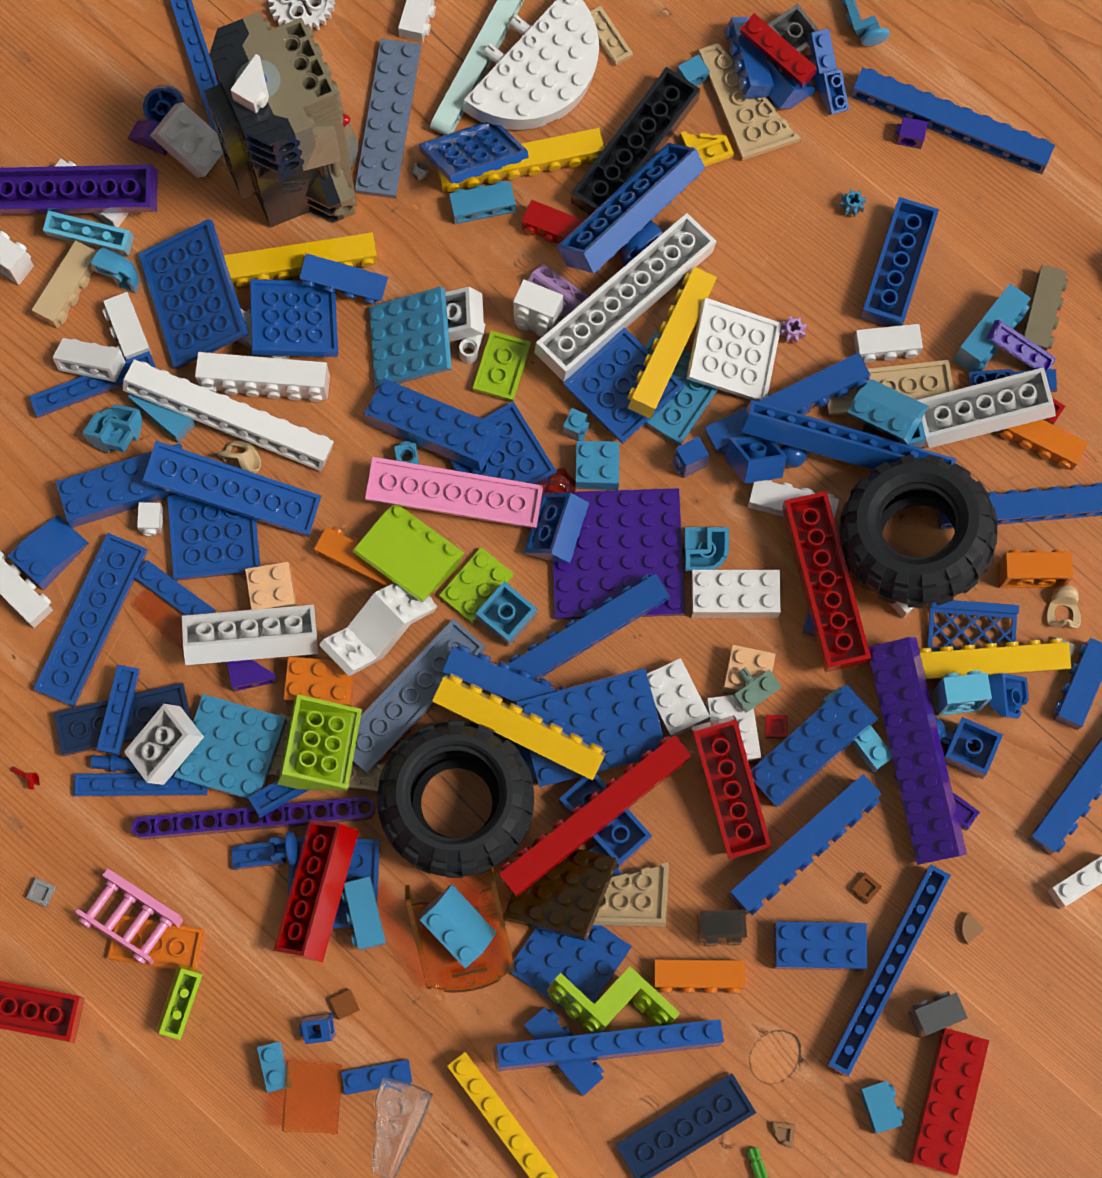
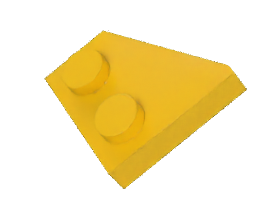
[680,131,734,167]

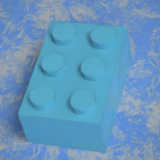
[933,670,992,716]

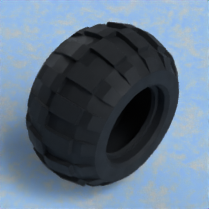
[377,720,534,878]

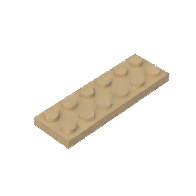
[827,360,954,416]

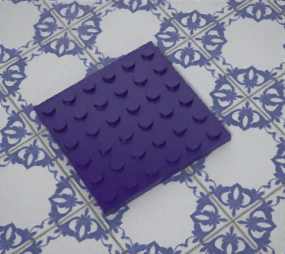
[551,488,685,620]

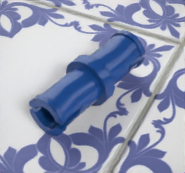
[91,755,137,772]

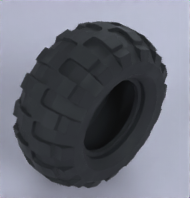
[840,455,998,608]

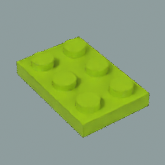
[473,331,531,402]
[439,547,514,624]

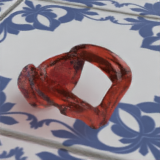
[542,468,576,494]

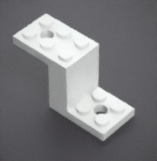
[319,583,438,676]

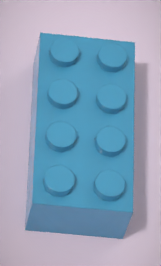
[953,284,1031,372]

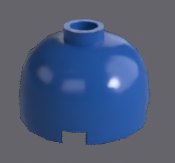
[143,85,185,123]

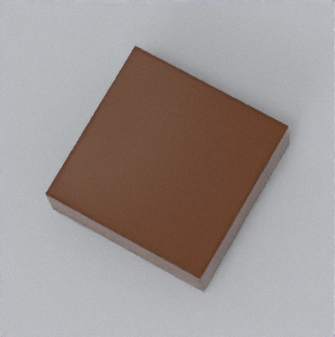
[850,872,882,904]
[330,989,360,1020]

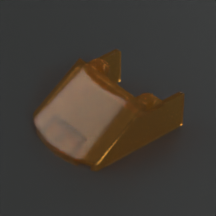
[405,867,515,993]

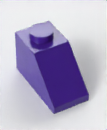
[128,120,168,156]
[227,660,278,692]

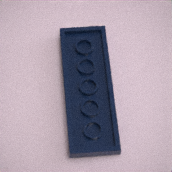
[54,683,192,757]
[616,1073,756,1178]

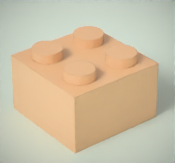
[245,562,297,610]
[722,645,776,701]

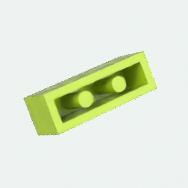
[156,964,203,1040]

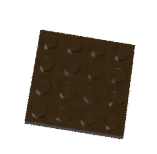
[503,838,618,941]

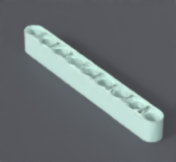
[430,0,525,135]

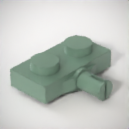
[733,667,782,713]

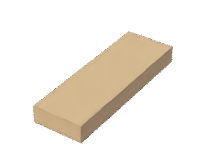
[590,5,633,66]

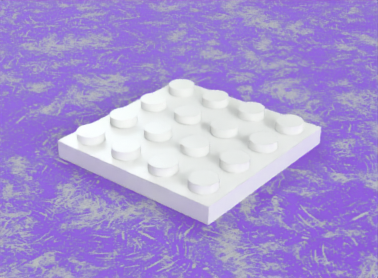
[686,298,782,402]

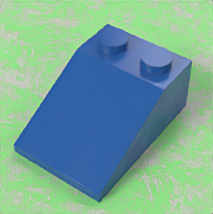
[8,515,89,590]

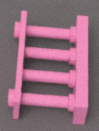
[75,868,183,966]

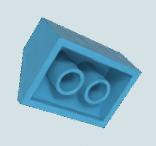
[847,379,929,444]
[419,884,497,969]

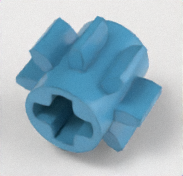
[840,189,866,217]

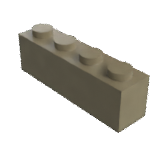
[1022,265,1068,351]

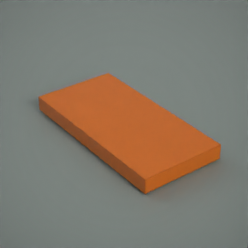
[107,915,205,971]

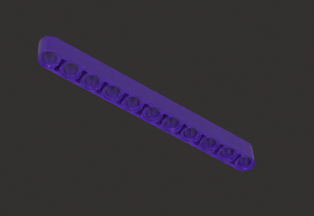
[131,797,376,840]

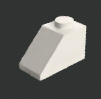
[231,54,269,113]

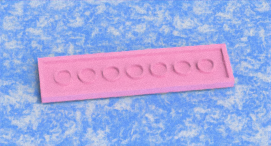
[365,457,543,528]

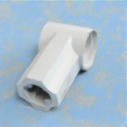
[459,323,486,364]

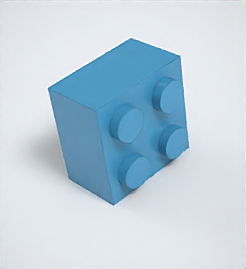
[575,441,620,490]
[476,581,537,646]

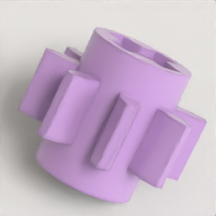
[780,316,807,344]

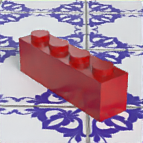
[740,13,816,88]
[521,199,584,244]

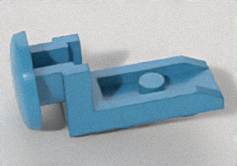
[841,0,890,47]

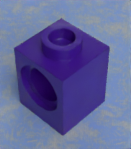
[894,117,928,149]

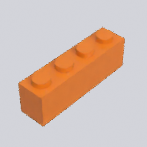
[997,419,1088,470]
[314,527,394,588]
[654,960,745,994]

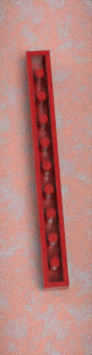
[499,735,692,897]

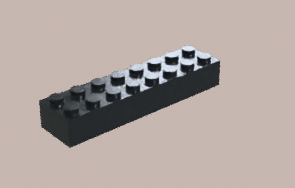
[571,67,700,215]

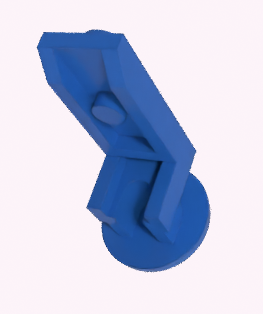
[232,832,298,870]

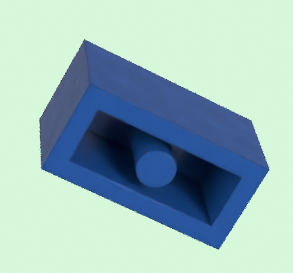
[672,436,709,478]

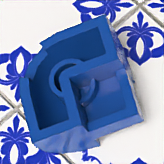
[620,220,662,266]

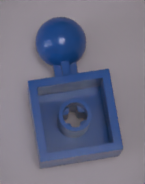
[725,435,807,483]
[935,717,1003,779]

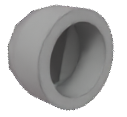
[412,162,430,180]

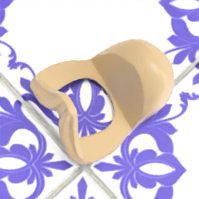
[217,440,261,474]
[1046,584,1081,628]

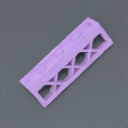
[528,264,589,317]

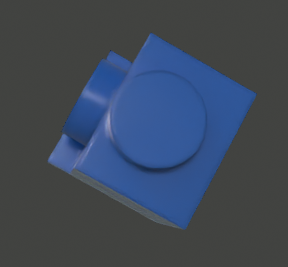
[299,1013,336,1044]

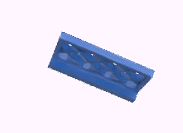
[927,600,1019,652]

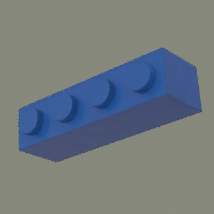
[724,17,774,98]
[299,253,388,304]
[1053,638,1102,730]
[524,1007,604,1096]

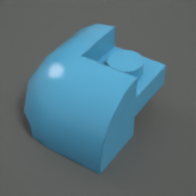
[91,248,140,294]
[82,404,142,453]
[684,526,729,571]

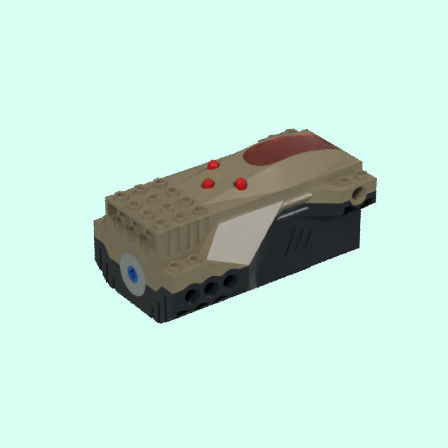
[204,12,358,227]

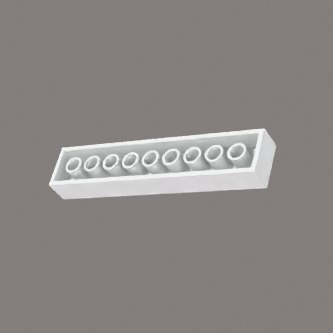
[534,213,716,382]

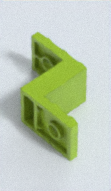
[547,966,680,1034]

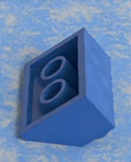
[524,493,589,563]

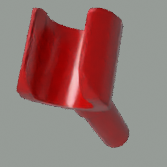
[12,767,40,790]

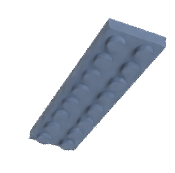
[355,39,422,199]
[353,618,486,775]

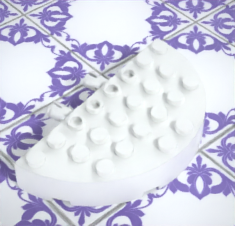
[462,0,599,130]

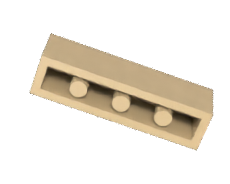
[32,240,97,329]

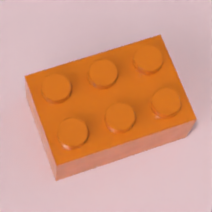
[998,549,1073,588]
[284,657,355,707]

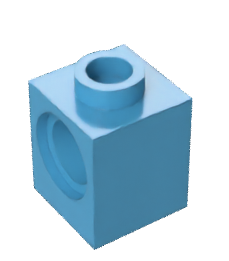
[677,55,710,86]
[394,441,419,465]

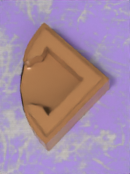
[961,912,984,944]
[772,1122,795,1148]

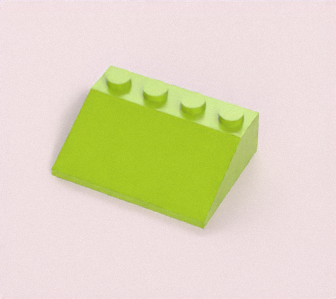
[353,505,464,603]
[277,694,362,791]

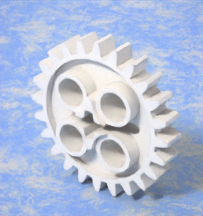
[268,0,335,30]

